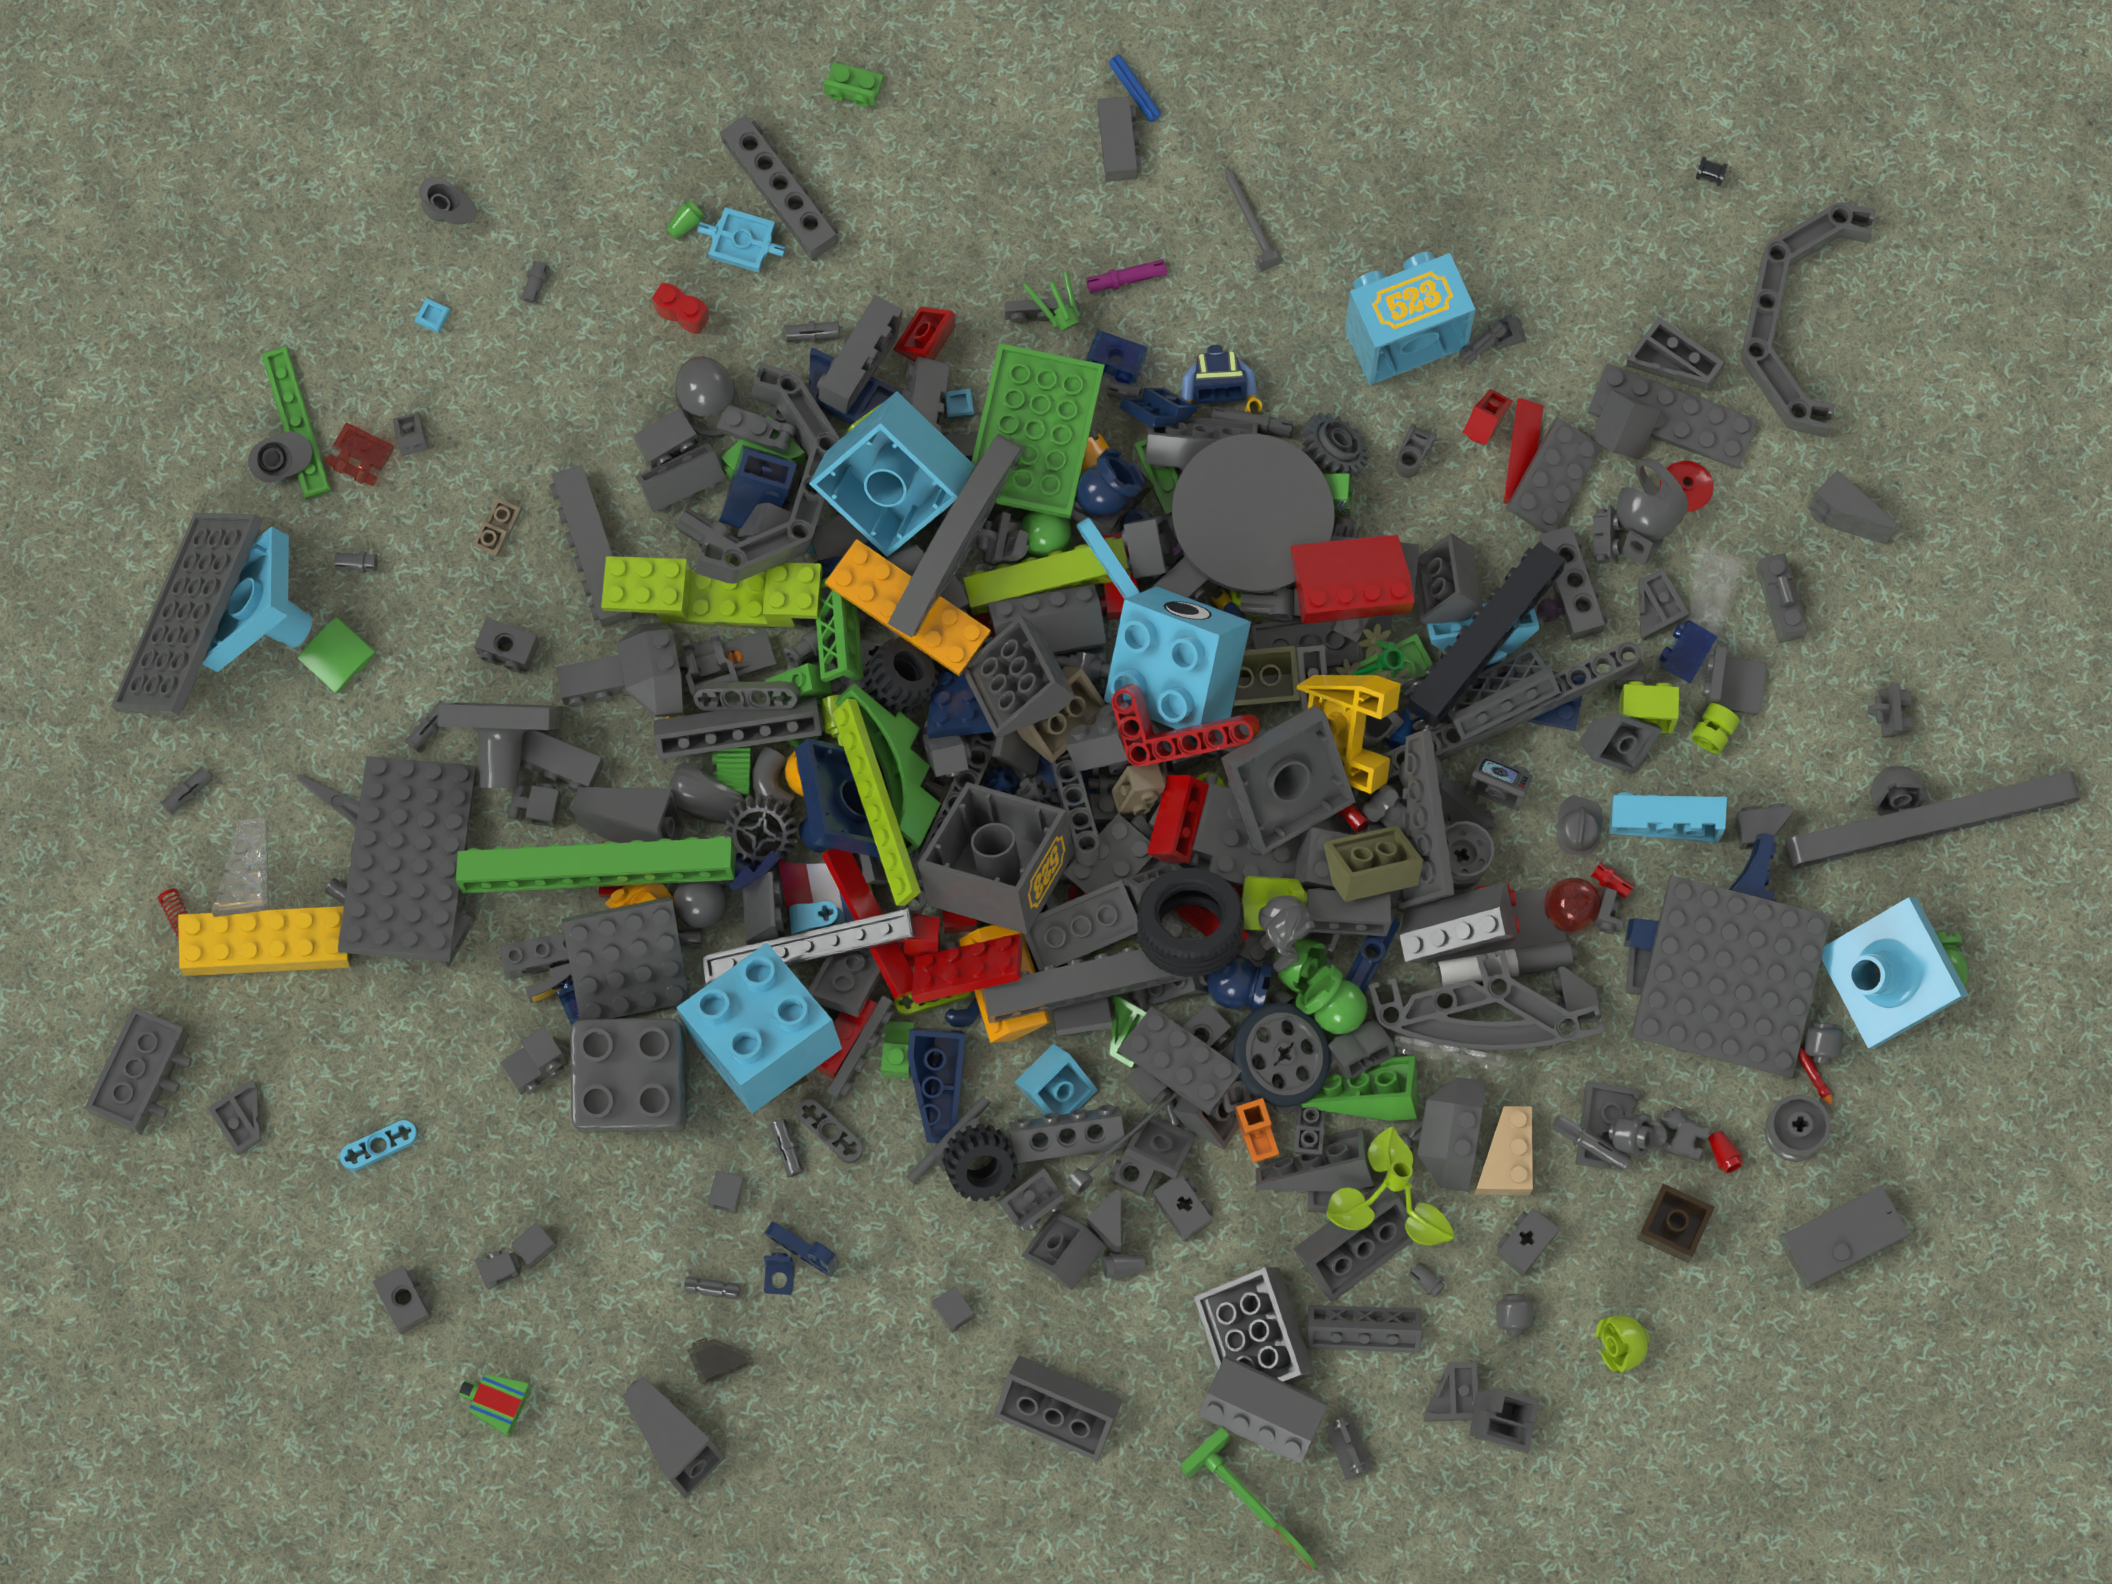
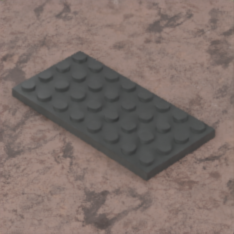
[111,513,263,716]
[338,756,476,962]

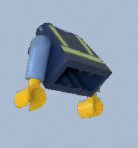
[1182,345,1262,416]

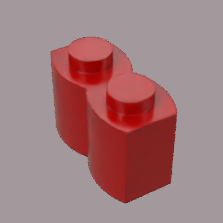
[652,283,709,334]

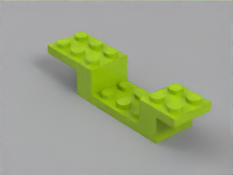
[601,556,822,628]

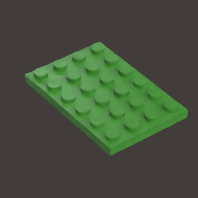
[968,343,1105,519]

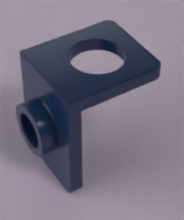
[764,1252,794,1295]

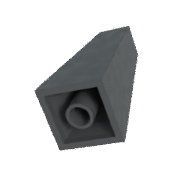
[570,787,684,843]
[623,1376,725,1499]

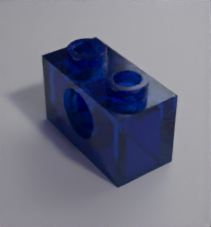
[1086,329,1148,384]

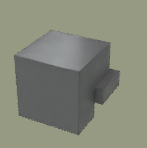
[1469,1389,1539,1453]

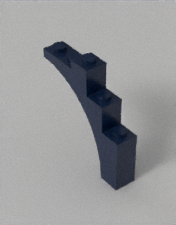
[1624,833,1776,952]

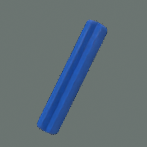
[1109,55,1161,122]

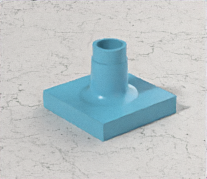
[202,526,312,673]
[1821,897,1968,1049]

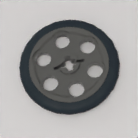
[1233,1002,1331,1107]

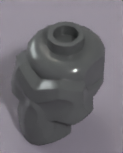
[1609,1113,1668,1157]

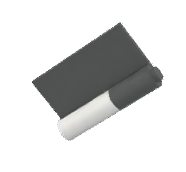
[1436,887,1578,987]

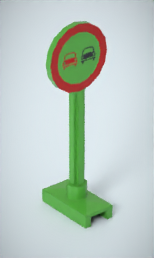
[1180,1427,1317,1571]

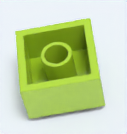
[1618,681,1679,734]

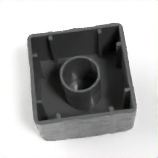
[570,1018,687,1133]

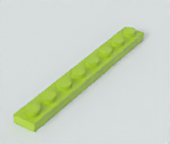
[832,699,921,906]

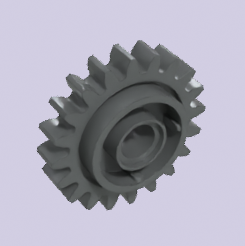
[1300,412,1369,479]

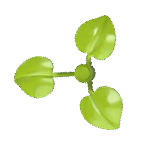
[1326,1126,1455,1246]

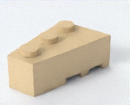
[1474,1106,1533,1195]

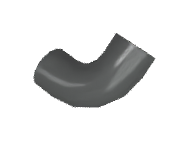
[752,747,797,814]

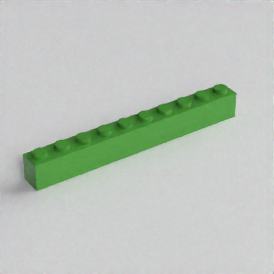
[456,836,736,893]

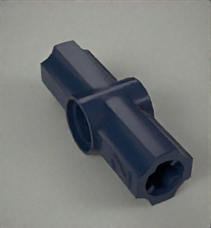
[1345,916,1400,994]

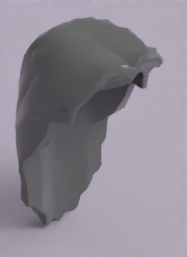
[668,762,751,825]

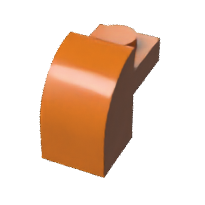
[1235,1098,1279,1164]

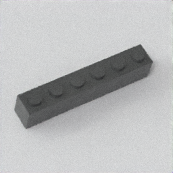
[549,465,633,628]
[654,696,822,759]

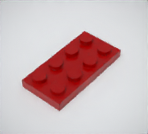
[912,933,1023,1004]

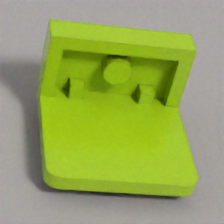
[1241,876,1308,943]

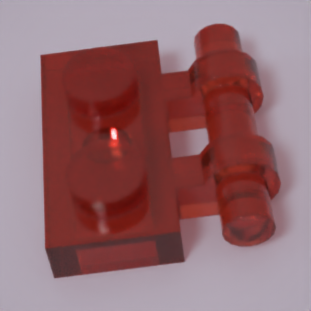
[325,422,394,486]

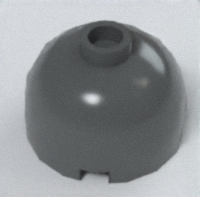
[1870,766,1928,816]

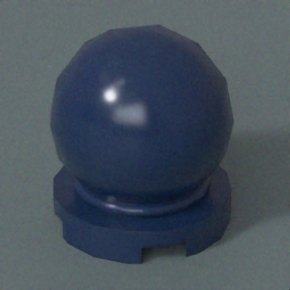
[1076,448,1144,518]
[1207,955,1273,1012]

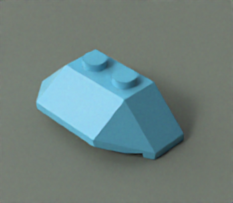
[1427,603,1539,654]

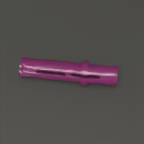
[1086,259,1167,294]

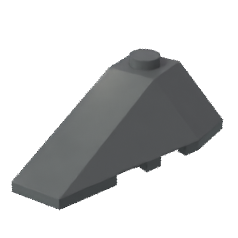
[1173,1035,1263,1149]
[1256,1127,1373,1192]

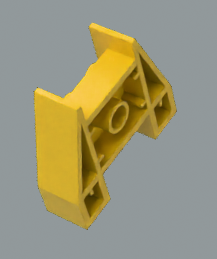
[1296,675,1401,794]

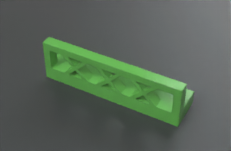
[816,577,864,682]

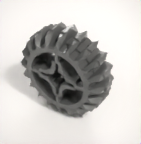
[725,793,799,868]

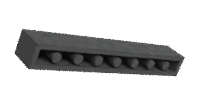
[981,935,1200,1024]

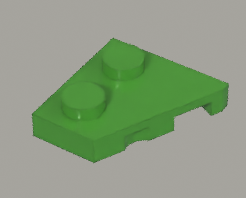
[1110,995,1147,1069]

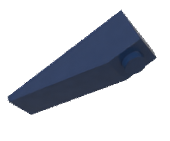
[907,1028,966,1143]

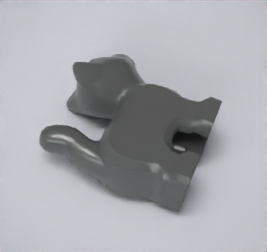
[1661,1106,1711,1161]

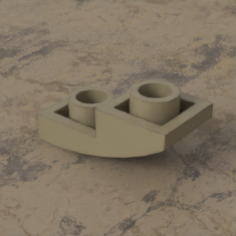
[472,497,523,556]

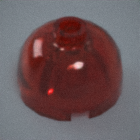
[1544,877,1601,933]

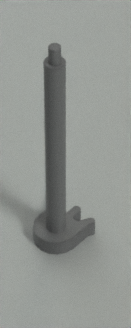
[1224,167,1283,273]

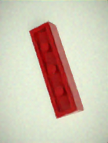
[1503,398,1543,504]

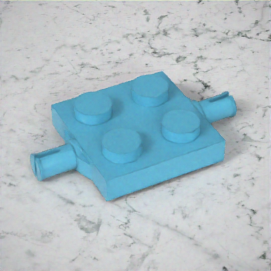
[697,207,787,273]

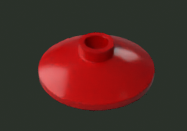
[1660,461,1713,512]

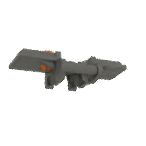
[678,630,777,699]

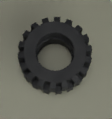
[863,638,939,713]
[943,1124,1018,1202]

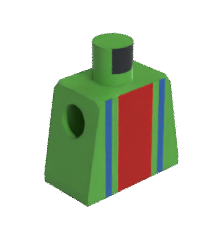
[459,1374,531,1437]

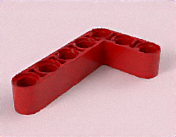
[1112,684,1260,767]

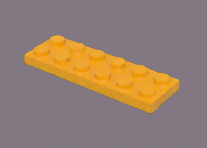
[825,539,991,676]

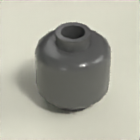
[1805,1023,1843,1063]
[1496,1293,1534,1335]

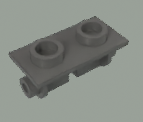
[1593,505,1622,564]
[1325,1416,1373,1480]

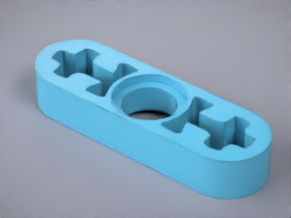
[340,1120,418,1171]

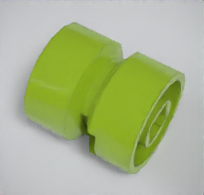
[1690,703,1740,755]

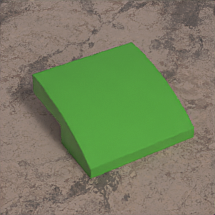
[297,617,376,693]

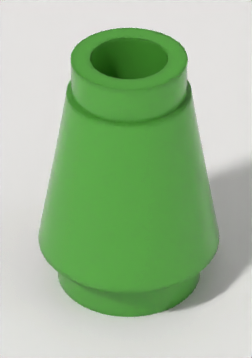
[666,200,704,240]

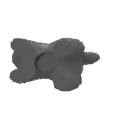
[1362,784,1407,829]

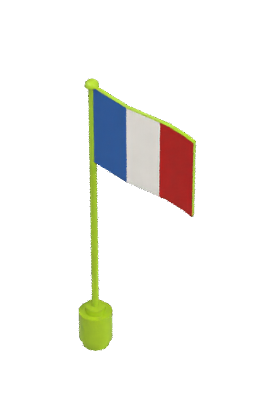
[778,695,873,924]

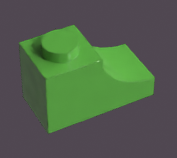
[881,1021,915,1079]

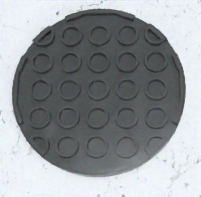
[1171,434,1334,593]

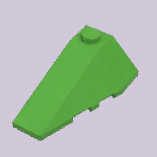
[1301,1056,1419,1121]

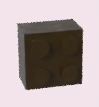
[1637,1183,1715,1263]

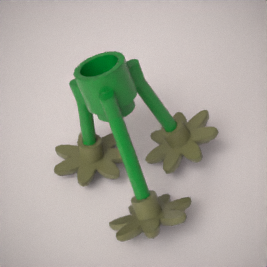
[1335,623,1408,684]

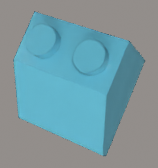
[1014,1044,1098,1115]

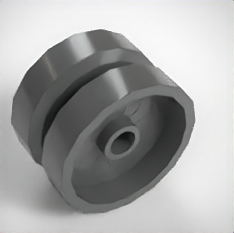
[1764,1094,1831,1162]

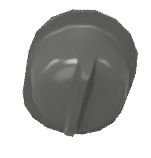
[419,177,477,224]
[248,431,312,483]
[1557,795,1603,855]

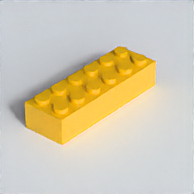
[178,906,350,976]

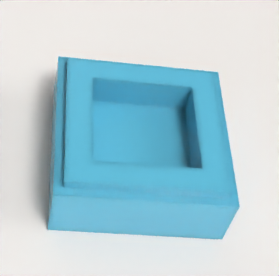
[414,298,451,333]
[944,389,974,420]

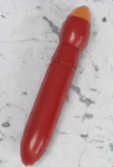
[1798,1045,1833,1105]

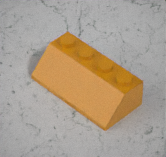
[959,925,1051,1043]

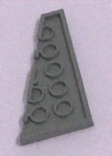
[1397,731,1454,910]

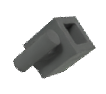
[508,784,561,828]

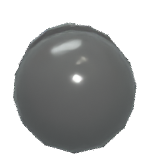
[673,880,734,928]

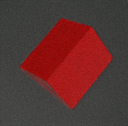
[893,306,956,362]

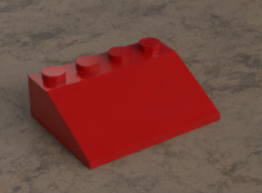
[1290,535,1414,624]

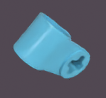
[788,901,844,935]

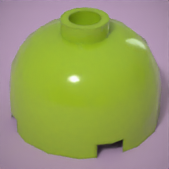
[1596,1315,1649,1373]

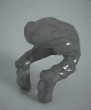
[1258,896,1315,972]

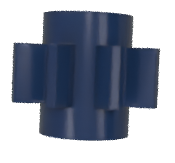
[984,766,1018,795]

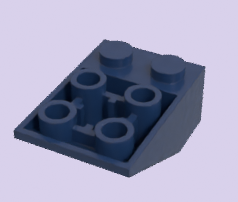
[718,445,797,529]

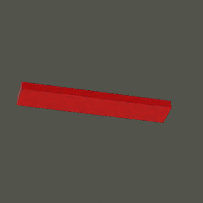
[822,849,914,999]

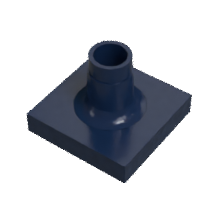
[795,738,915,858]

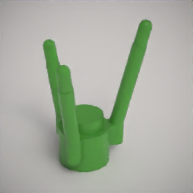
[1023,271,1080,332]

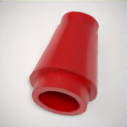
[1708,1130,1744,1174]

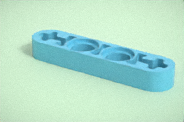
[1077,518,1140,599]

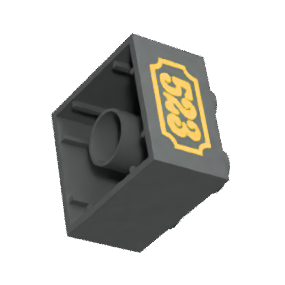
[918,782,1074,934]

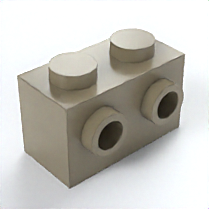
[1112,763,1166,816]

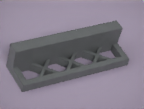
[1307,1305,1422,1353]

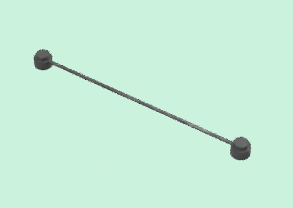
[1068,989,1295,1194]

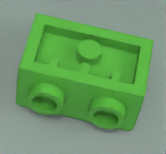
[823,62,884,107]

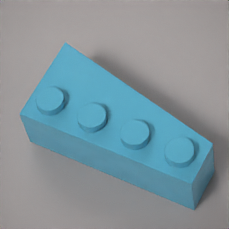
[1609,792,1727,843]

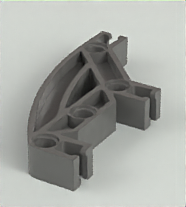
[887,434,1028,637]
[1369,949,1606,1050]

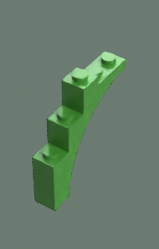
[835,683,941,855]

